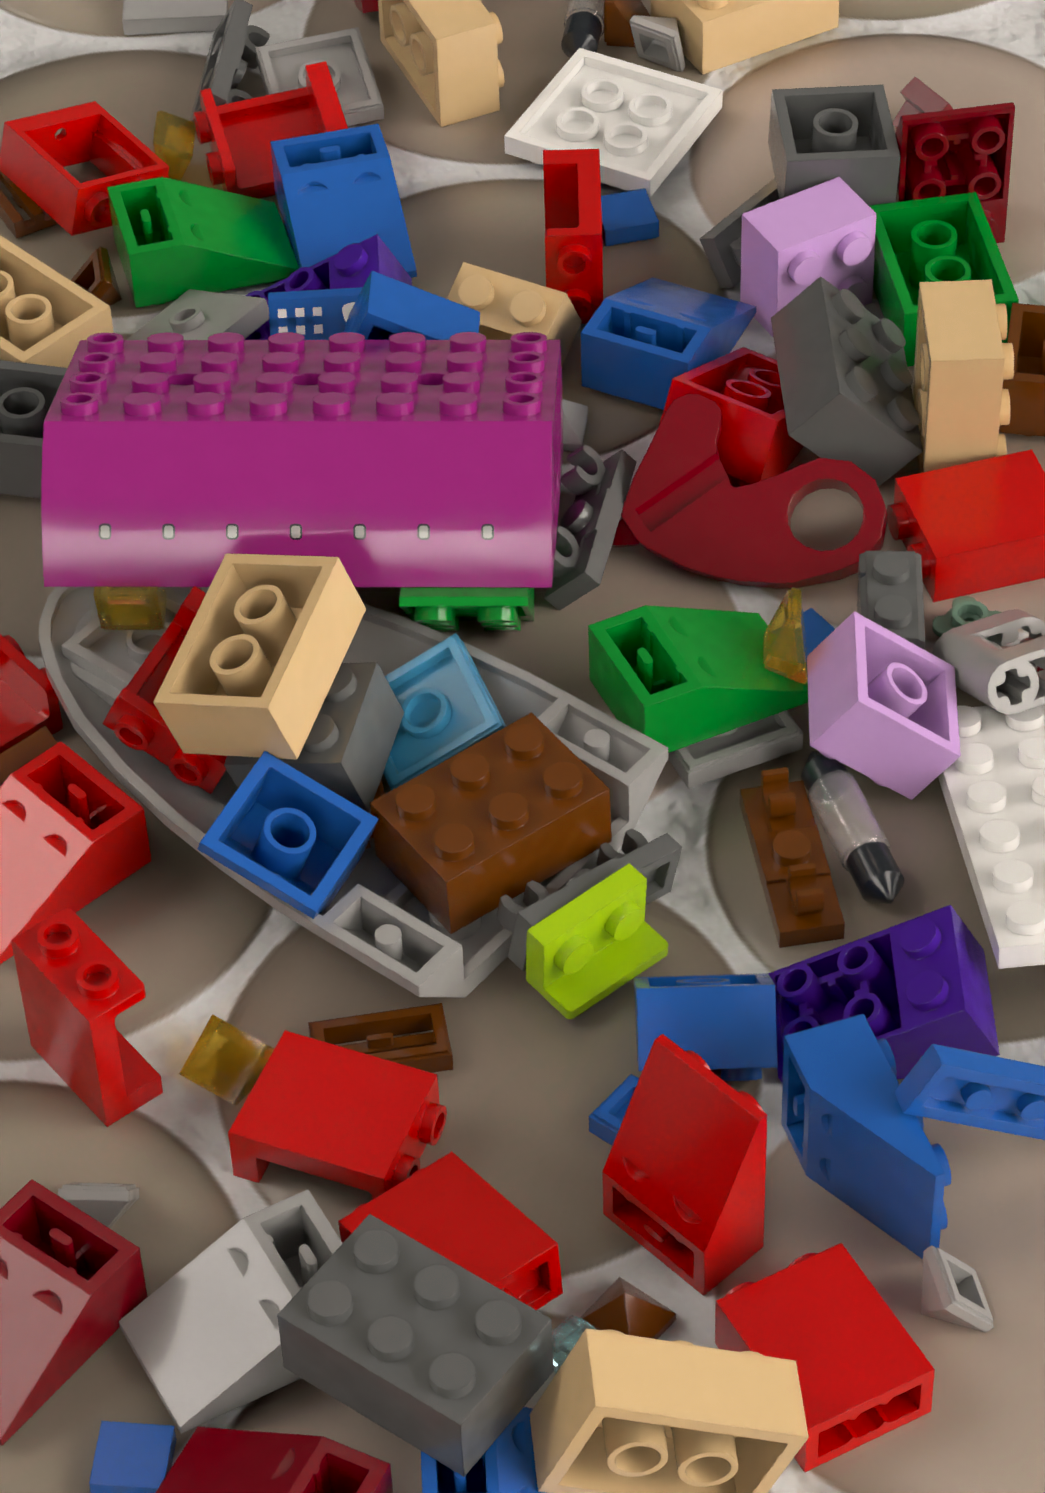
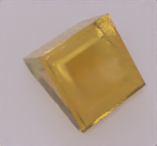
[153,110,196,181]
[93,587,167,630]
[763,587,808,684]
[179,1014,274,1106]

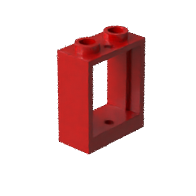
[0,101,169,236]

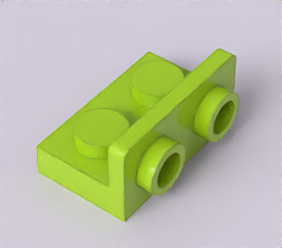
[526,863,668,1019]

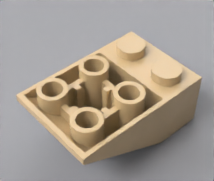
[447,262,582,367]

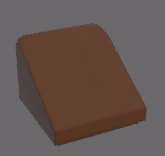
[604,0,650,48]

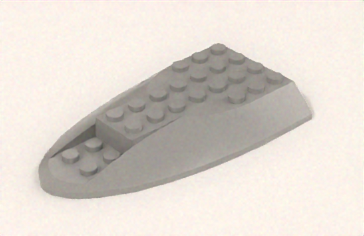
[38,587,668,998]

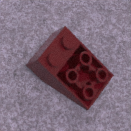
[895,102,1015,243]
[0,1179,148,1446]
[155,1427,393,1493]

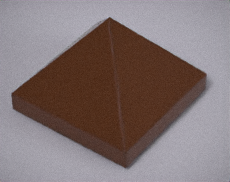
[71,246,122,306]
[575,1277,676,1339]

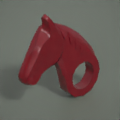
[612,394,888,589]

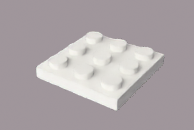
[504,48,723,198]

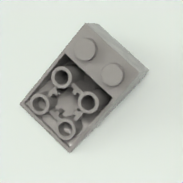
[119,1189,342,1434]

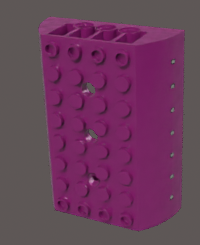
[41,332,563,588]

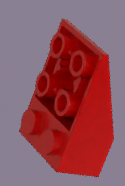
[0,741,151,964]
[602,1034,767,1296]

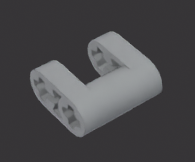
[932,609,1045,715]

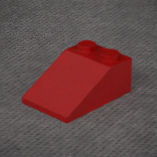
[659,347,804,487]

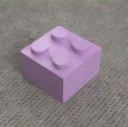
[740,177,876,337]
[807,611,961,800]

